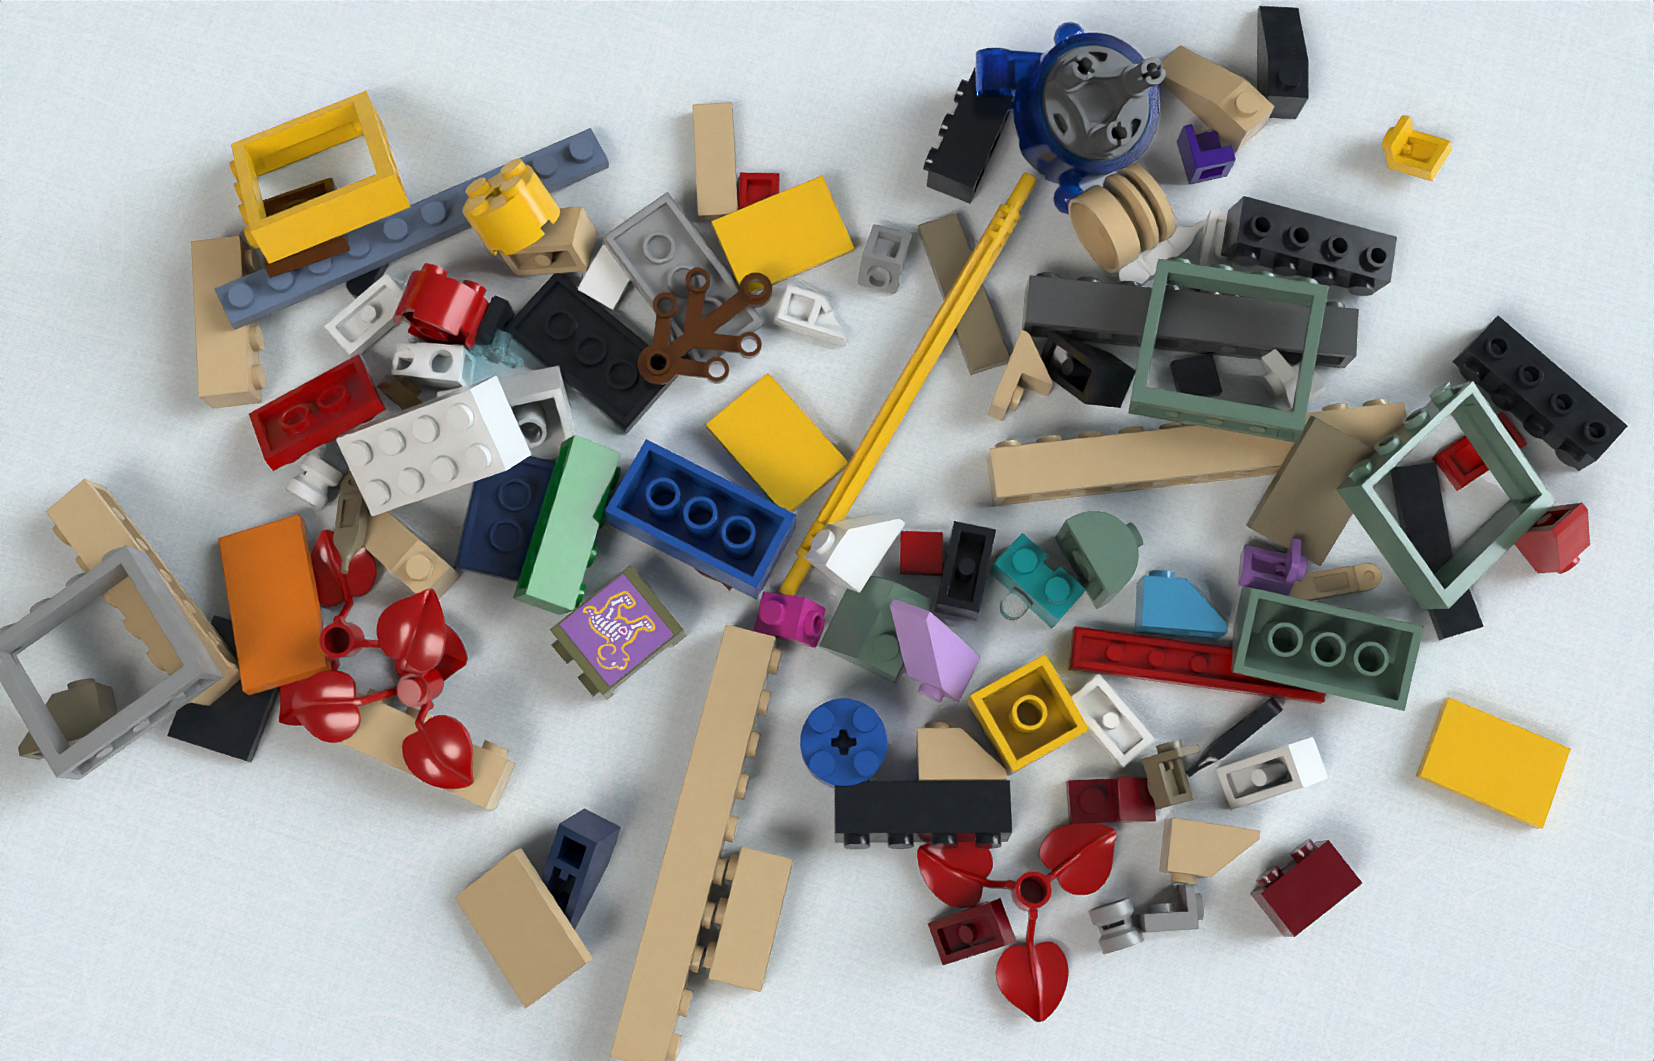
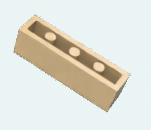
[191,236,266,409]
[340,688,516,811]

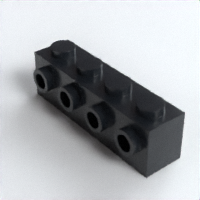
[1221,196,1397,296]
[1452,316,1628,471]
[834,780,1012,849]

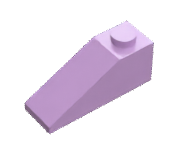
[890,599,980,703]

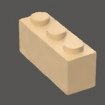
[703,846,794,992]

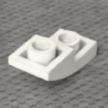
[578,217,630,310]

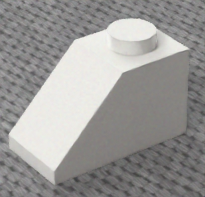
[805,513,905,593]
[1216,737,1328,810]

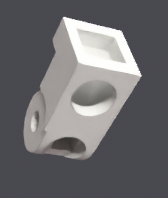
[391,342,476,389]

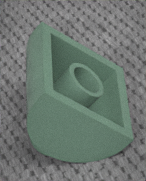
[1055,511,1143,610]

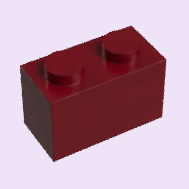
[1250,839,1362,937]

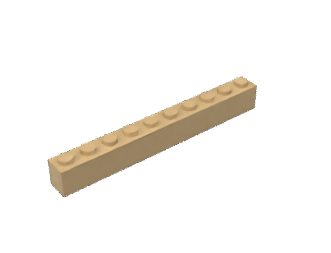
[987,398,1413,507]
[610,624,782,1061]

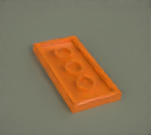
[218,514,332,695]

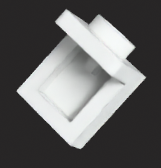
[1261,349,1326,409]

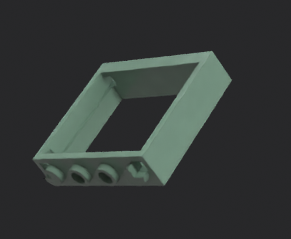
[1128,257,1329,443]
[1336,381,1556,609]

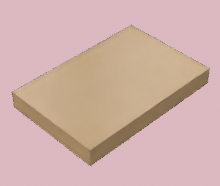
[454,848,593,1008]

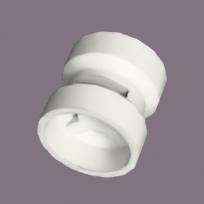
[285,453,344,510]

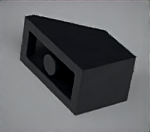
[1040,331,1136,408]

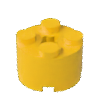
[462,158,560,256]

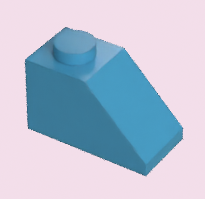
[1134,570,1228,639]

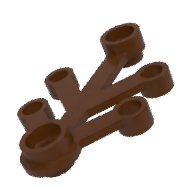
[638,267,772,385]

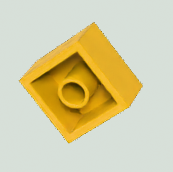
[966,654,1090,776]

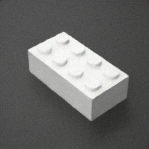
[336,376,531,516]

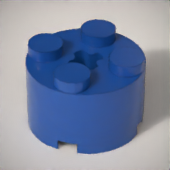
[800,698,887,788]

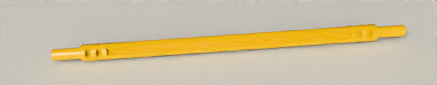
[778,173,1037,596]

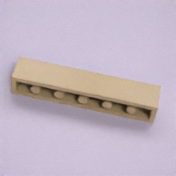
[46,478,241,706]

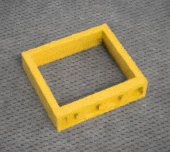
[229,90,411,264]

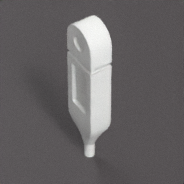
[1117,219,1207,286]

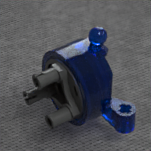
[975,21,1166,215]

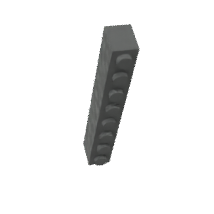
[1022,272,1359,368]

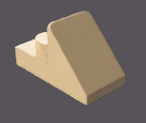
[988,330,1053,421]

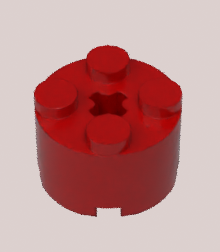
[392,263,489,352]

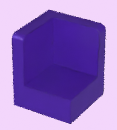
[1176,124,1236,185]

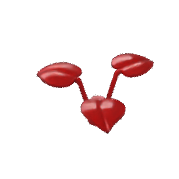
[278,530,468,726]
[292,588,474,789]
[917,823,1117,1022]

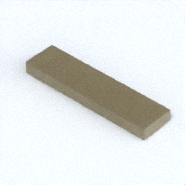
[918,213,1010,375]

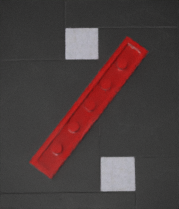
[1068,626,1325,704]

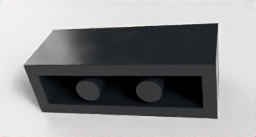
[923,67,1019,204]

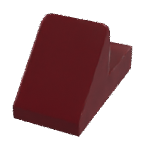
[1066,776,1156,824]
[927,898,1016,965]

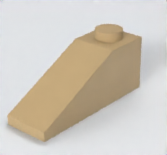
[1157,45,1275,153]
[363,511,461,599]

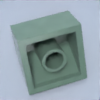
[819,576,933,683]

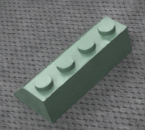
[1232,587,1424,711]

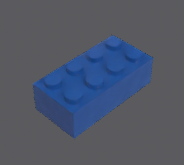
[605,439,796,600]

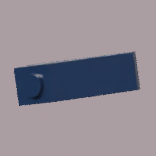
[541,808,621,930]

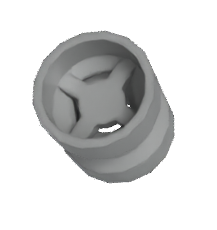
[1088,898,1144,954]

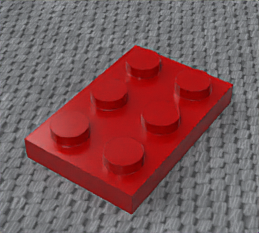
[249,354,386,471]

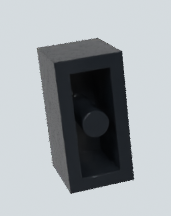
[934,521,996,621]

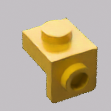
[1382,115,1452,181]

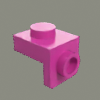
[753,592,825,648]

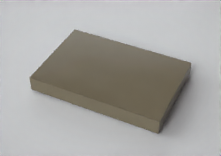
[1246,415,1376,566]

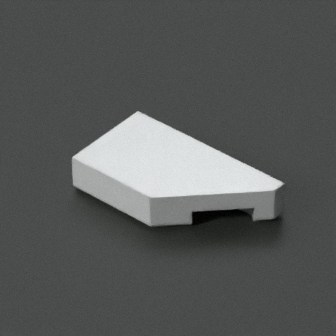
[774,284,847,347]

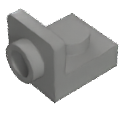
[858,224,912,294]
[1136,884,1204,932]

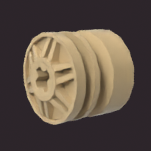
[1068,163,1176,273]

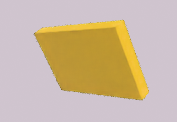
[711,175,855,294]
[705,373,849,513]
[1415,697,1571,829]

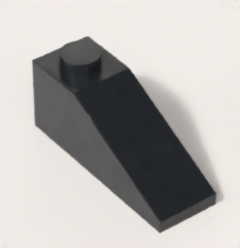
[1257,6,1309,119]

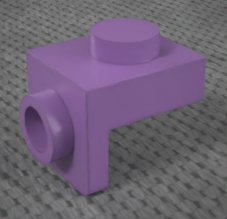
[1238,538,1307,596]

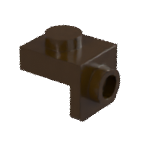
[376,375,423,410]

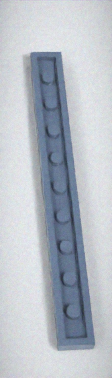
[214,128,609,330]

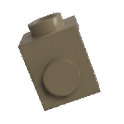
[1142,739,1201,810]

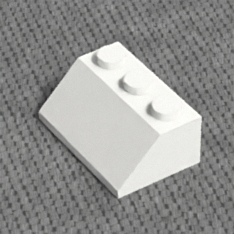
[437,366,576,485]

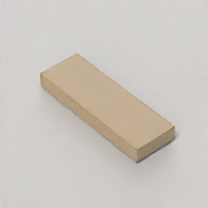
[693,102,738,221]

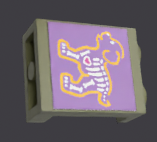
[550,565,687,700]

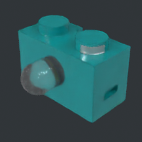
[990,533,1086,628]

